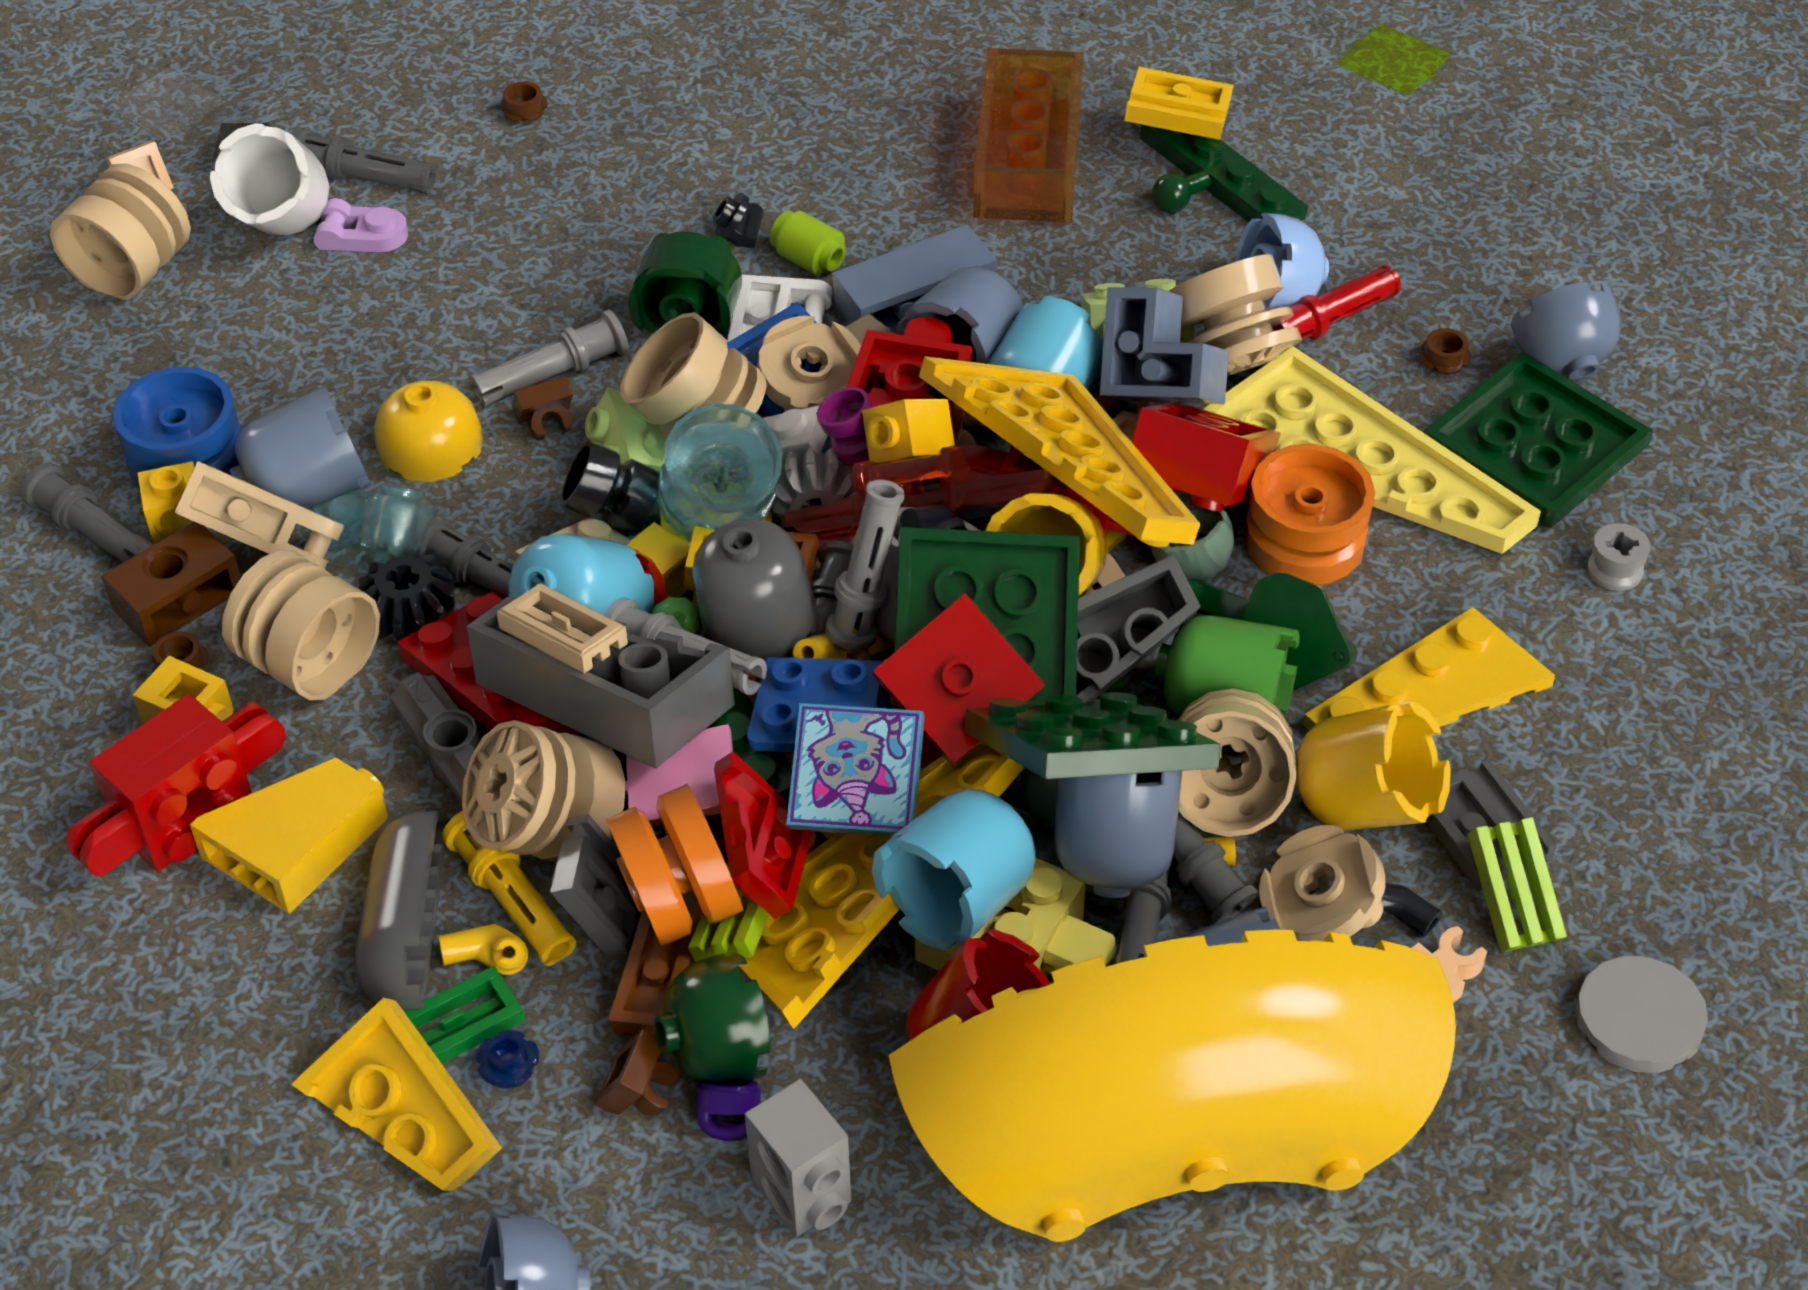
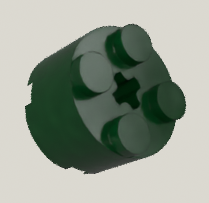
[628,232,742,336]

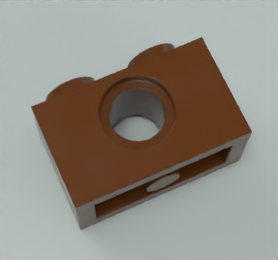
[101,521,241,647]

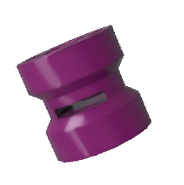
[816,387,873,466]

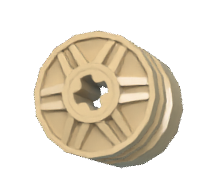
[50,163,191,300]
[1169,254,1302,376]
[620,313,767,459]
[222,550,380,701]
[1177,688,1296,837]
[462,720,625,862]

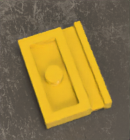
[1124,67,1234,140]

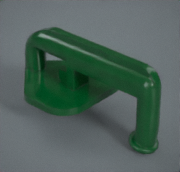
[1187,573,1358,691]

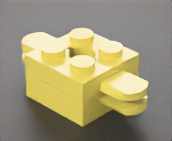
[915,857,1116,978]

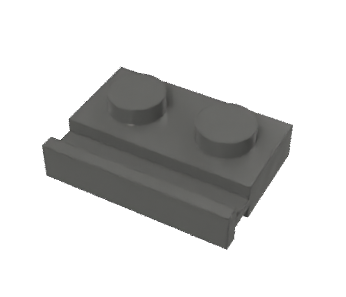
[1426,759,1556,891]
[550,814,642,961]

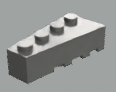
[1076,554,1201,703]
[467,597,735,769]

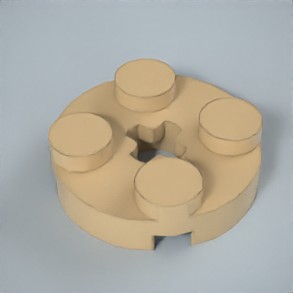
[757,315,861,412]
[1259,825,1385,941]

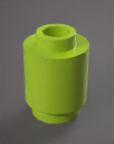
[770,210,846,277]

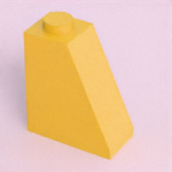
[190,757,388,914]

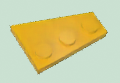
[291,997,502,1192]

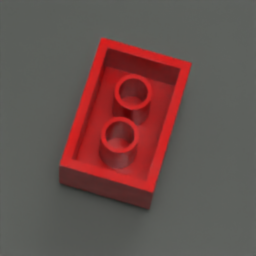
[1132,402,1281,512]

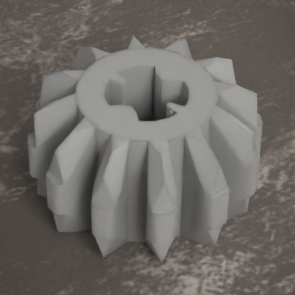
[770,445,864,534]

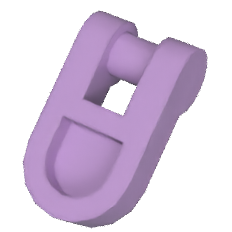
[314,198,408,252]

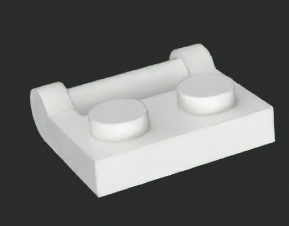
[727,275,833,342]

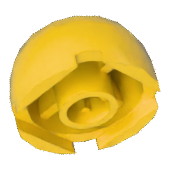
[374,381,483,482]

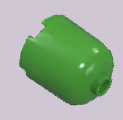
[1155,615,1300,718]

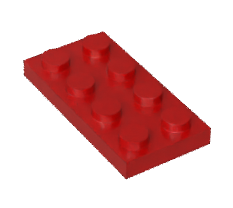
[397,592,582,735]

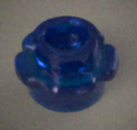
[476,1030,540,1089]

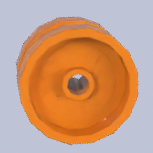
[1244,444,1375,585]
[605,783,743,948]

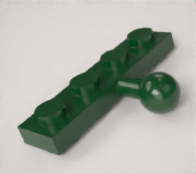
[1140,125,1308,222]

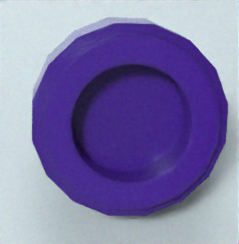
[696,1080,761,1141]

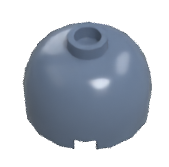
[1510,281,1622,380]
[479,1215,590,1290]

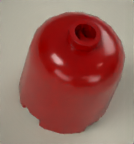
[906,929,1050,1042]

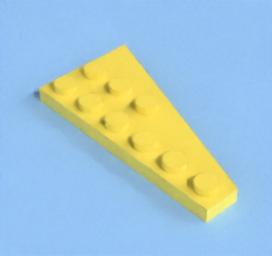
[1203,346,1541,554]

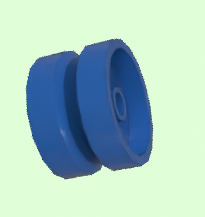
[112,367,241,490]

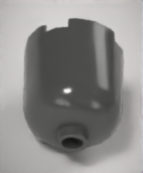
[692,519,818,662]

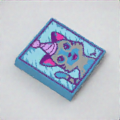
[786,703,925,836]

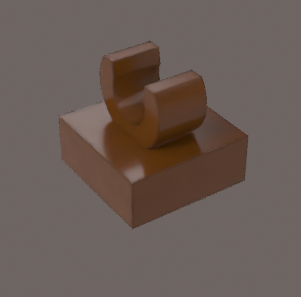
[512,375,573,441]
[594,1029,680,1115]

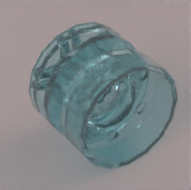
[657,403,783,542]

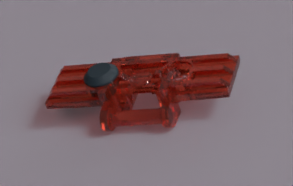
[785,446,1069,541]

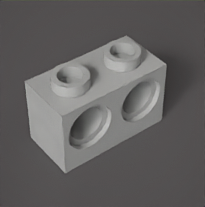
[745,1079,851,1237]

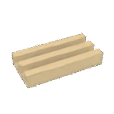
[497,583,628,674]

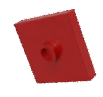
[872,594,1045,766]

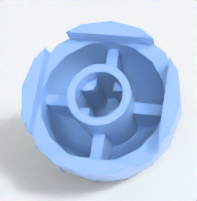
[1235,213,1329,309]

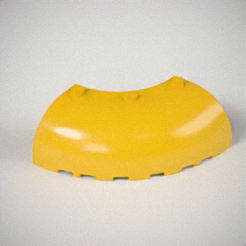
[888,929,1456,1242]

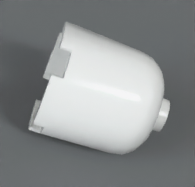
[210,123,330,236]

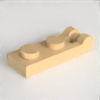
[174,461,345,569]

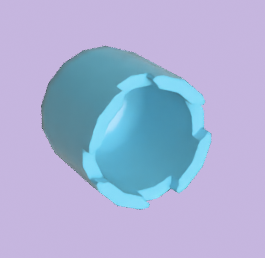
[988,296,1104,393]
[508,533,654,615]
[872,789,1036,951]

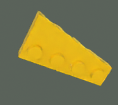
[1303,607,1555,731]

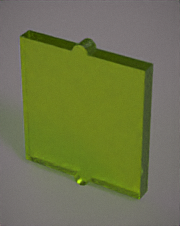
[1339,23,1450,96]

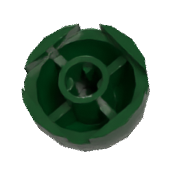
[654,951,770,1086]

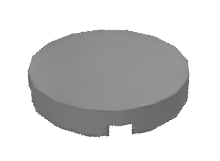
[1575,955,1708,1073]

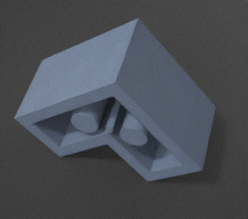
[1100,287,1229,405]

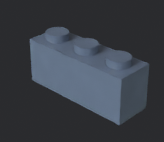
[832,224,997,332]

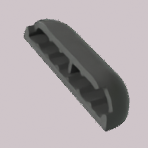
[354,807,449,1009]

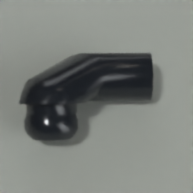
[1381,883,1442,937]

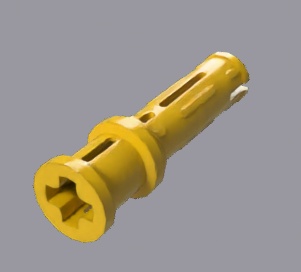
[442,810,577,966]

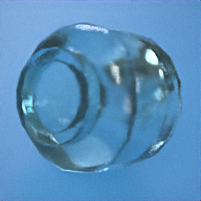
[358,484,435,563]

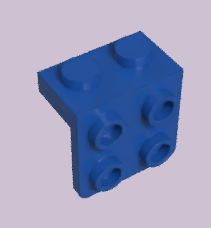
[747,657,891,752]

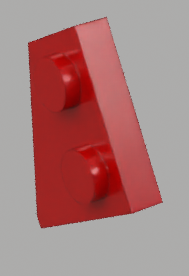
[714,751,814,919]

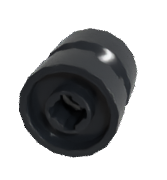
[560,440,661,536]

